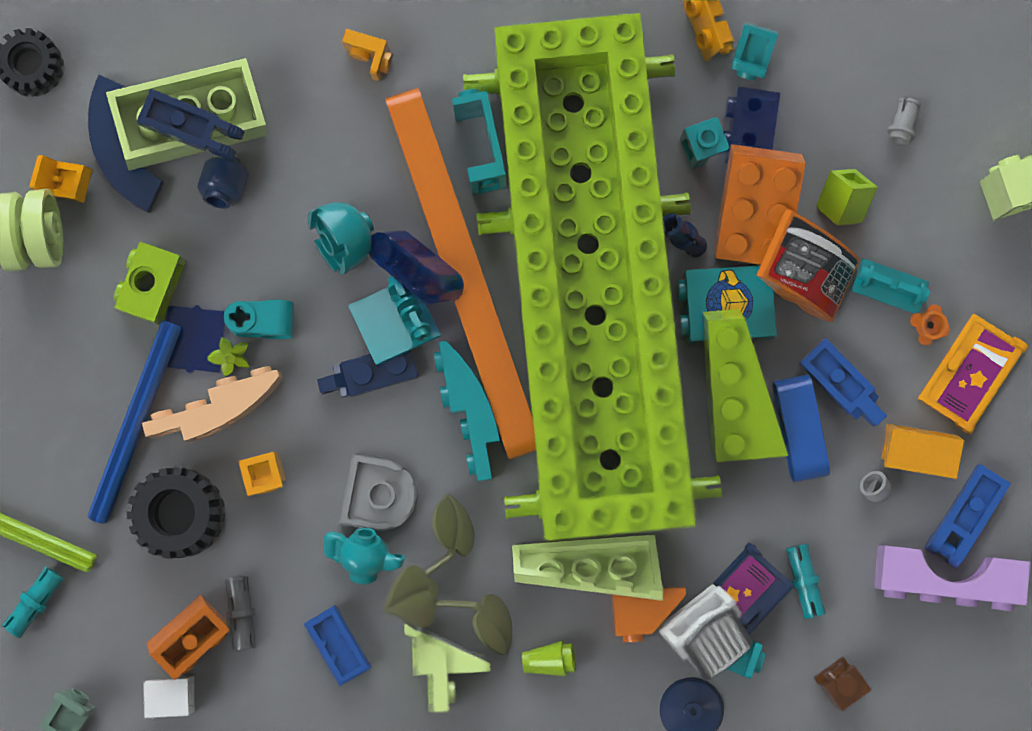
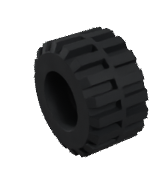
[127,467,225,559]

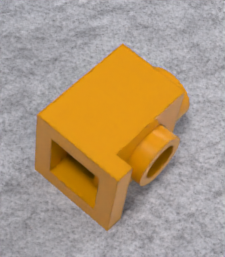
[238,451,287,496]

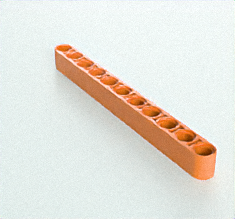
[385,88,536,460]

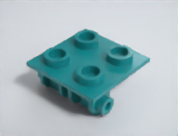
[348,274,441,366]

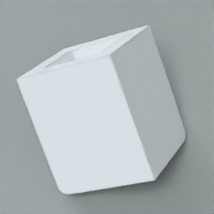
[144,676,195,718]

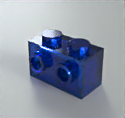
[724,86,780,163]

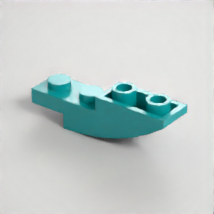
[434,341,500,482]

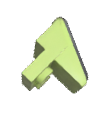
[404,622,490,712]

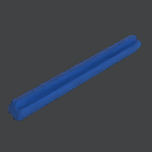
[87,321,181,524]

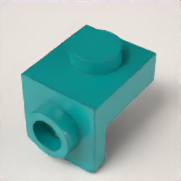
[731,22,778,81]

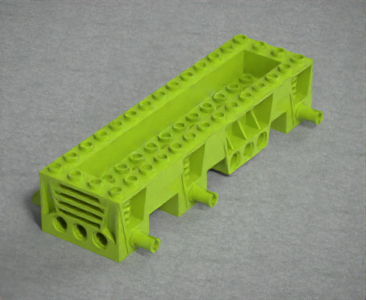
[463,13,722,541]

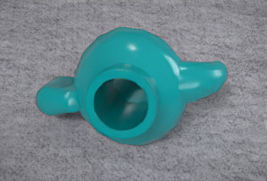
[323,528,405,584]

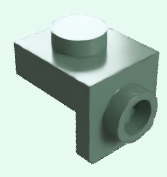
[39,688,96,731]

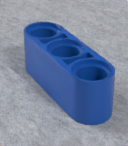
[772,374,830,482]

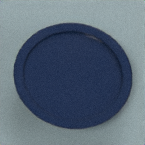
[659,677,724,731]

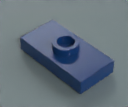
[304,605,372,686]

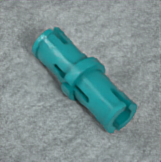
[786,543,826,619]
[1,566,65,639]

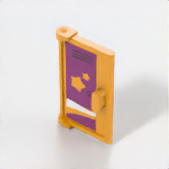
[917,314,1029,435]

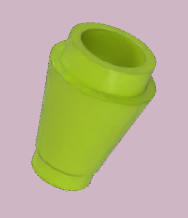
[522,640,576,677]

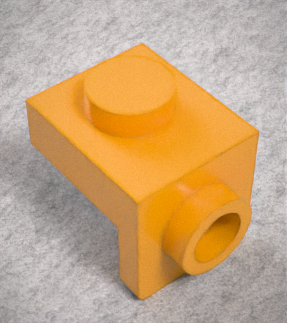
[29,155,93,203]

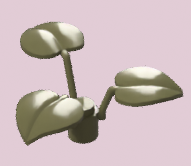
[383,494,512,655]

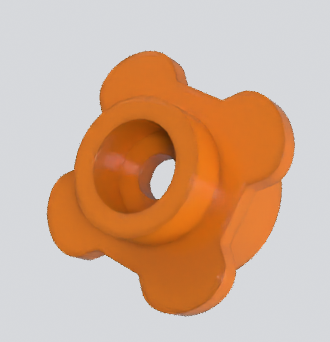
[910,304,950,346]

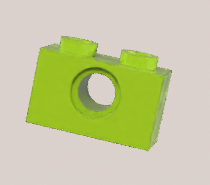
[113,241,186,326]

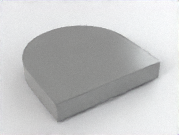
[339,454,417,531]

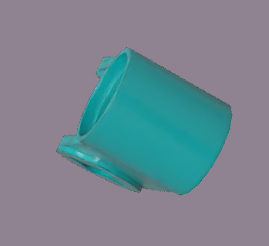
[223,300,294,340]

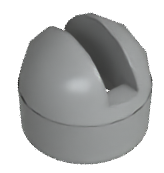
[860,471,892,502]

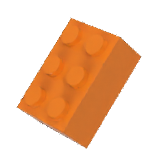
[713,144,806,264]

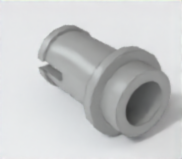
[887,97,921,145]

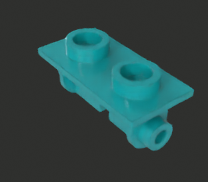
[851,258,930,314]

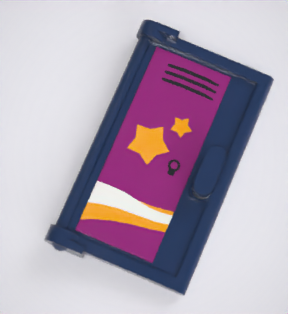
[711,542,795,635]

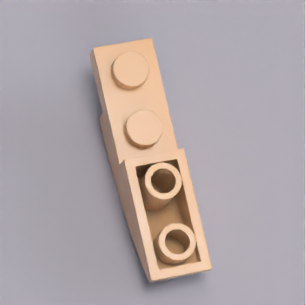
[142,366,284,442]

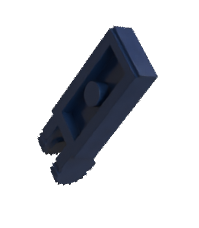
[136,89,245,160]

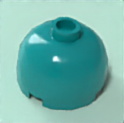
[307,202,374,275]

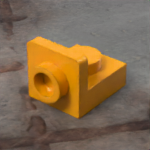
[342,29,393,81]

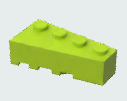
[702,309,788,462]

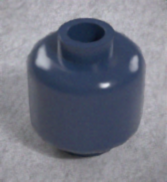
[197,157,248,209]

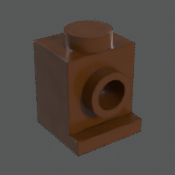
[813,656,872,711]

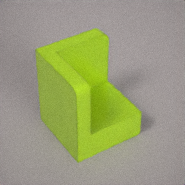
[816,169,878,225]

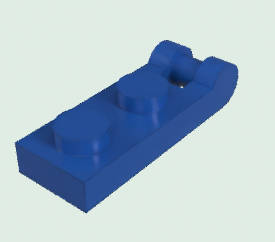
[925,464,1011,568]

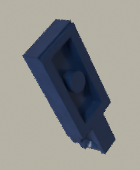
[317,350,419,398]

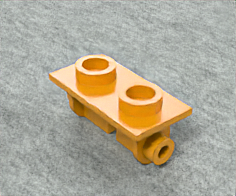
[683,0,735,62]

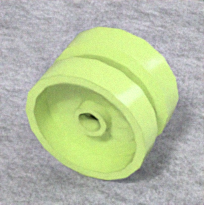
[0,189,64,272]

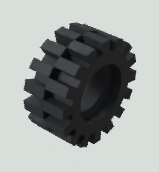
[0,28,64,97]

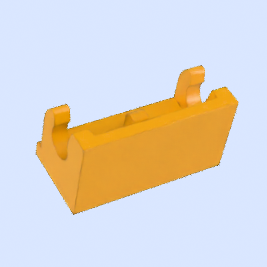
[881,423,964,479]

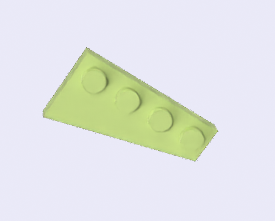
[512,535,663,600]

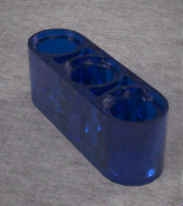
[369,230,464,304]

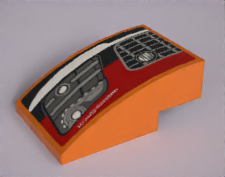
[757,209,860,323]

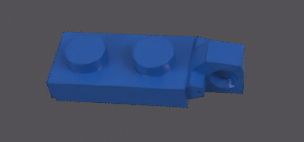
[798,338,887,427]

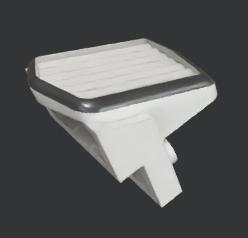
[657,584,752,680]

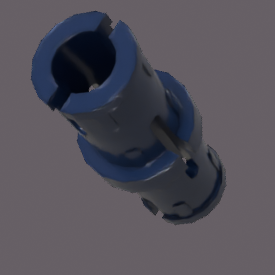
[663,213,707,258]

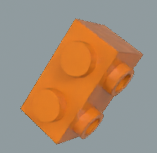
[146,594,230,680]

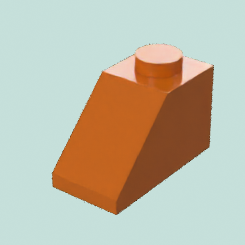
[611,586,686,642]

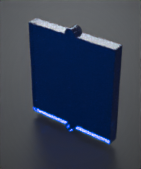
[166,305,226,374]

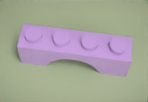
[874,545,1030,611]

